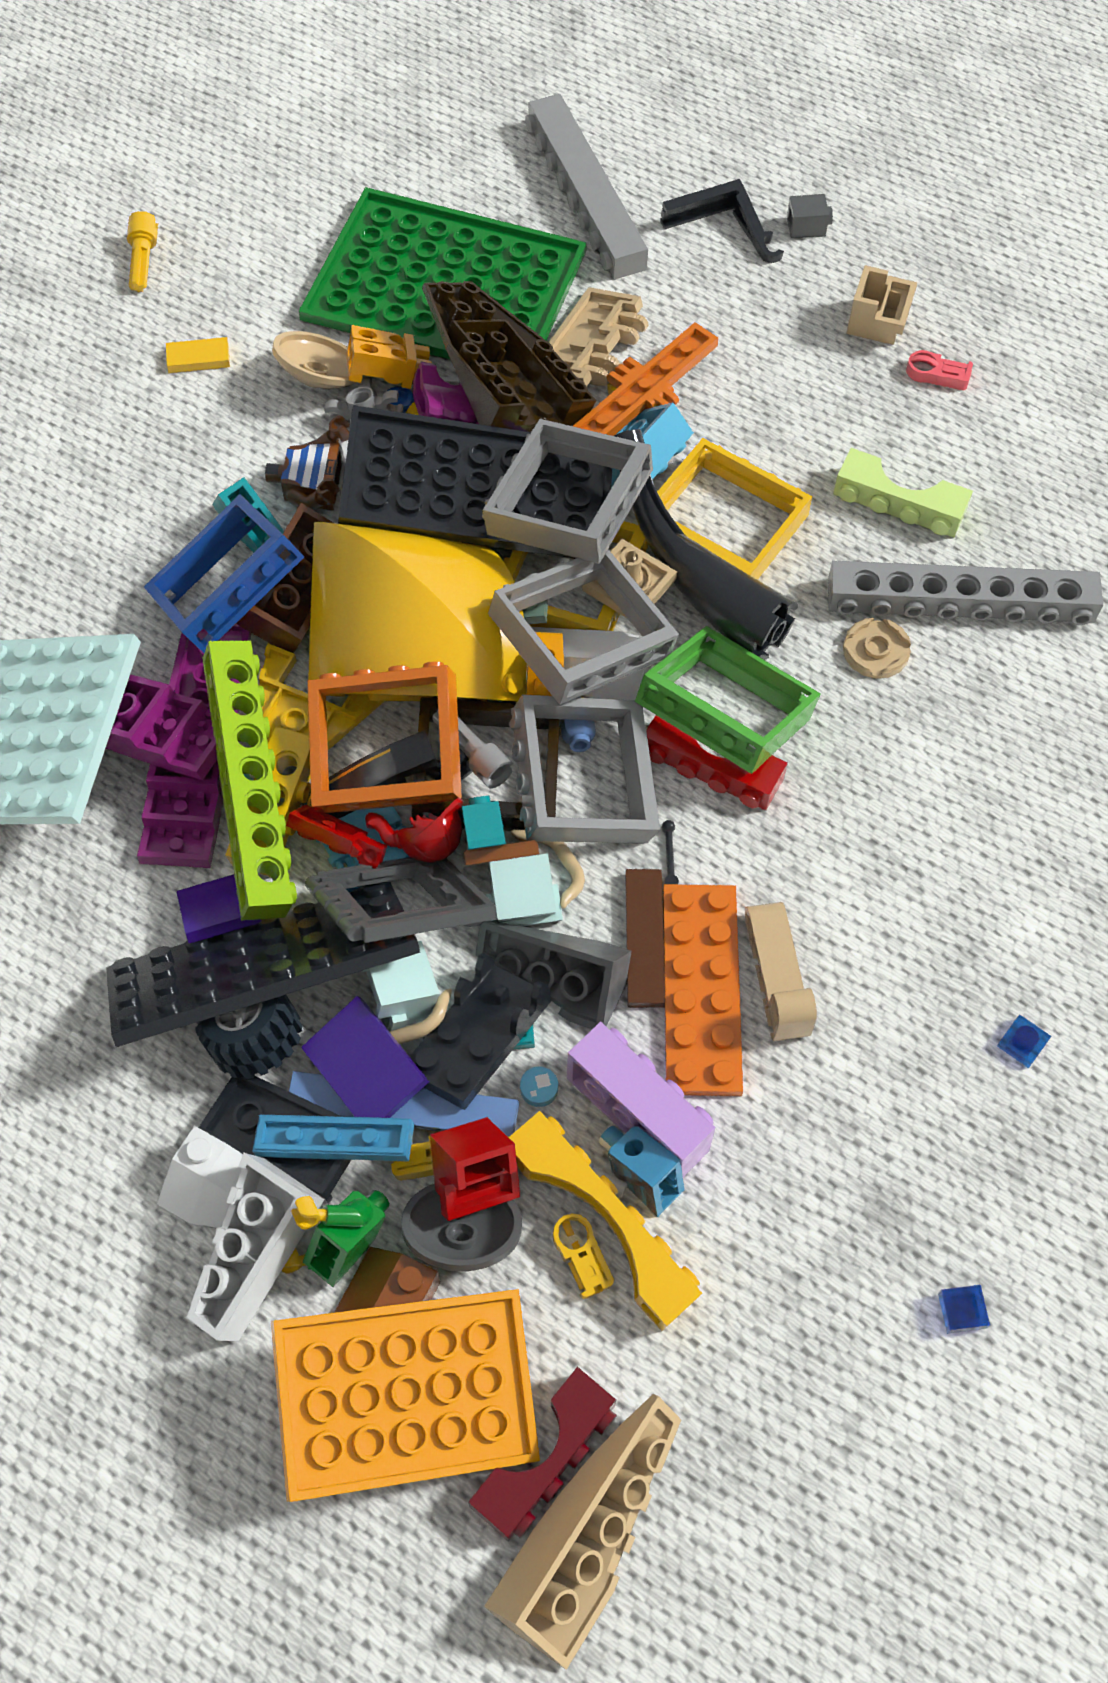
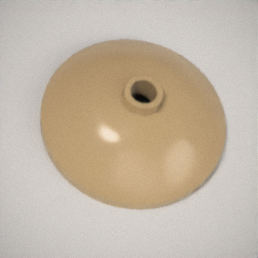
[272,331,357,389]

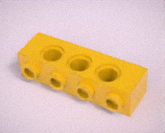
[225,726,311,877]

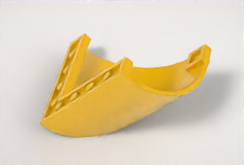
[308,522,527,702]

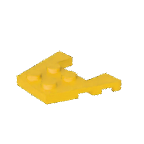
[259,643,385,750]

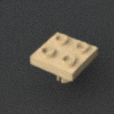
[582,539,677,618]

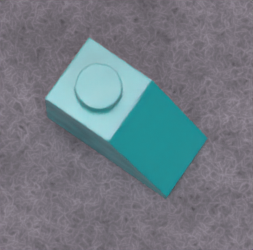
[462,795,506,850]

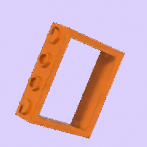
[308,662,462,813]

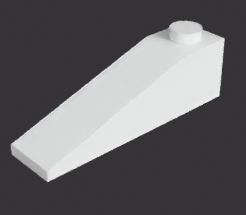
[157,1126,323,1247]

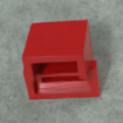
[430,1117,520,1221]

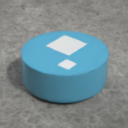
[520,1067,558,1107]

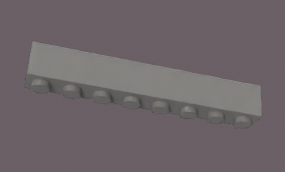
[525,94,648,280]

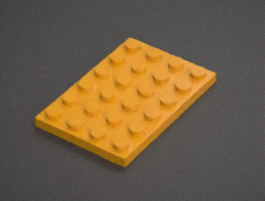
[271,1289,540,1502]

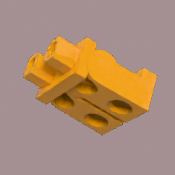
[346,325,432,389]

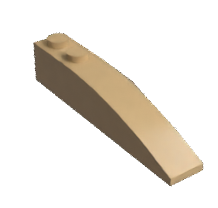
[484,1394,681,1670]

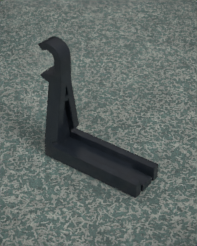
[660,179,784,263]

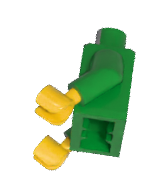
[282,1190,390,1287]

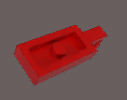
[286,805,387,869]

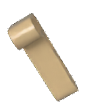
[745,902,817,1041]

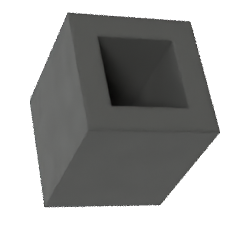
[787,194,833,238]

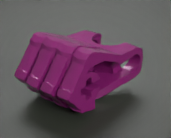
[413,361,479,424]

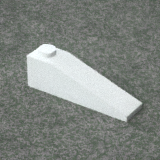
[531,627,650,700]

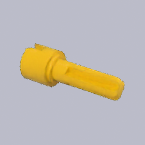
[127,211,159,292]

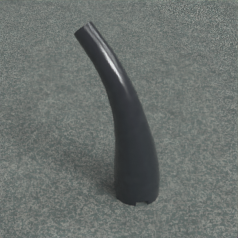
[614,429,798,660]

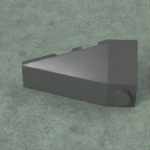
[476,920,632,1029]

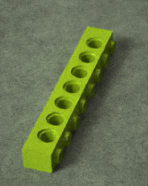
[202,641,297,921]

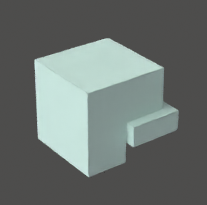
[485,853,563,926]
[362,941,440,1032]

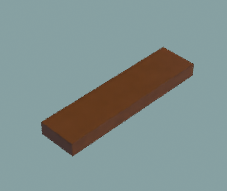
[625,869,665,1008]

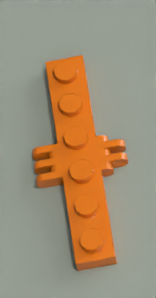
[573,322,718,436]

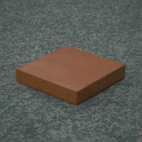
[462,840,539,866]

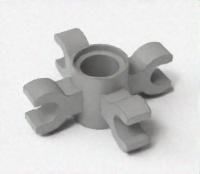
[324,377,403,423]

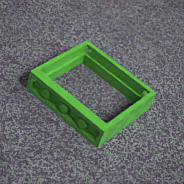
[635,626,821,774]

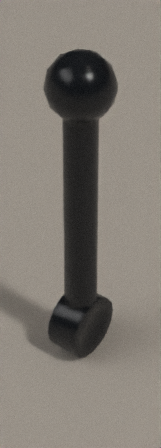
[661,820,679,884]

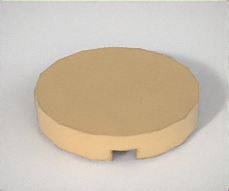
[843,618,911,679]

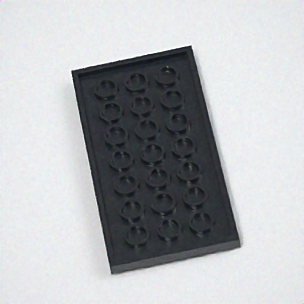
[338,405,612,559]
[106,881,421,1047]

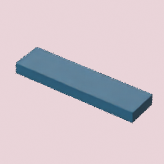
[252,1115,414,1161]

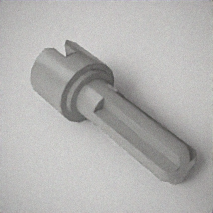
[432,710,514,789]

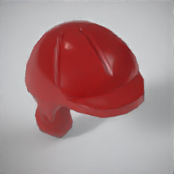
[365,798,464,863]

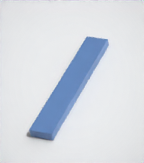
[289,1071,519,1137]

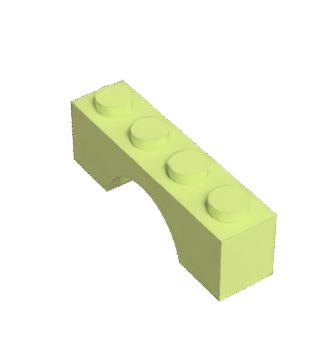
[833,448,973,538]

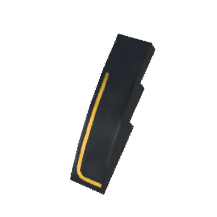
[302,730,438,819]

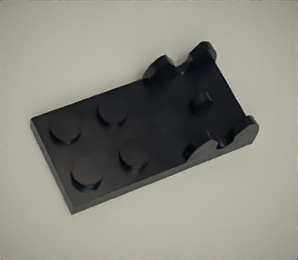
[409,953,551,1110]
[198,1074,351,1206]

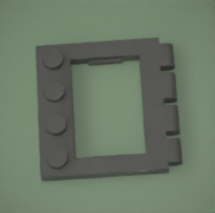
[305,857,496,943]

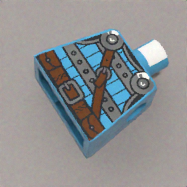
[599,1126,685,1217]

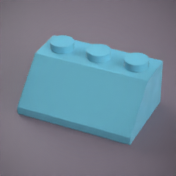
[611,402,694,488]

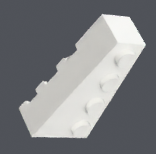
[186,1153,325,1342]

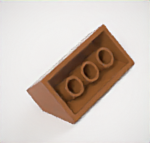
[334,1247,440,1313]

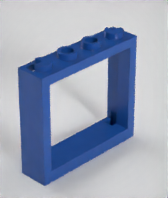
[144,494,304,653]

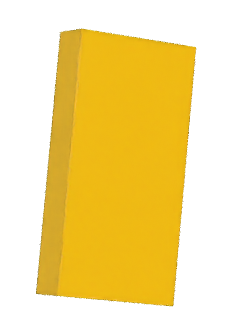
[166,337,230,373]

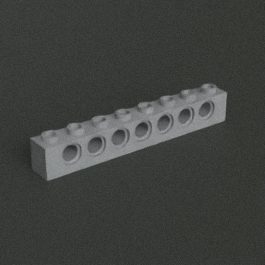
[828,560,1103,625]

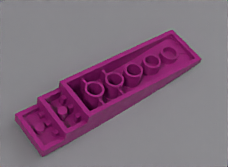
[137,624,251,868]
[105,674,217,780]

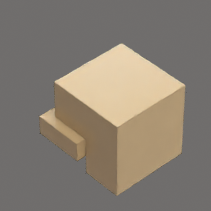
[846,265,918,345]

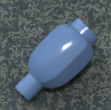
[560,696,596,752]

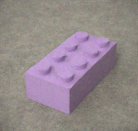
[567,1022,716,1177]

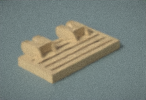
[549,287,649,386]

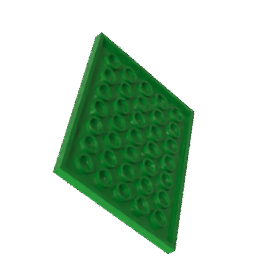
[298,187,587,360]

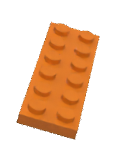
[663,884,743,1096]

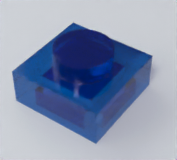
[997,1014,1052,1068]
[938,1285,990,1334]

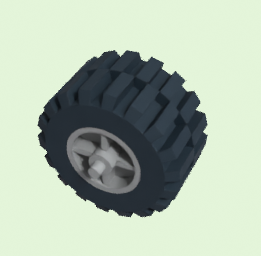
[195,995,302,1079]

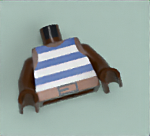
[265,415,350,511]

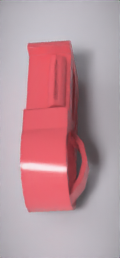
[906,350,973,390]

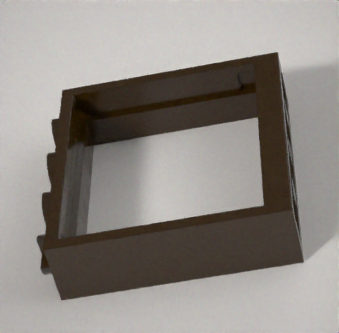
[411,697,560,831]

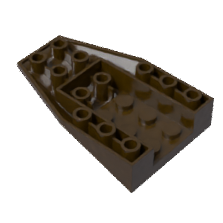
[422,281,597,432]

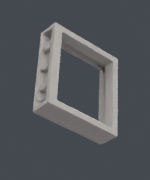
[482,419,653,564]
[488,549,679,705]
[509,695,660,843]

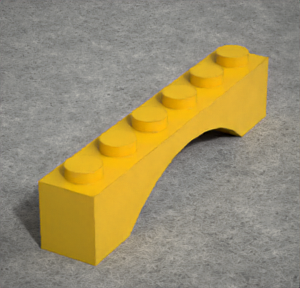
[509,1111,702,1331]

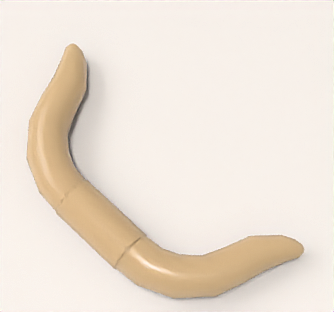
[511,830,585,909]
[390,989,452,1045]

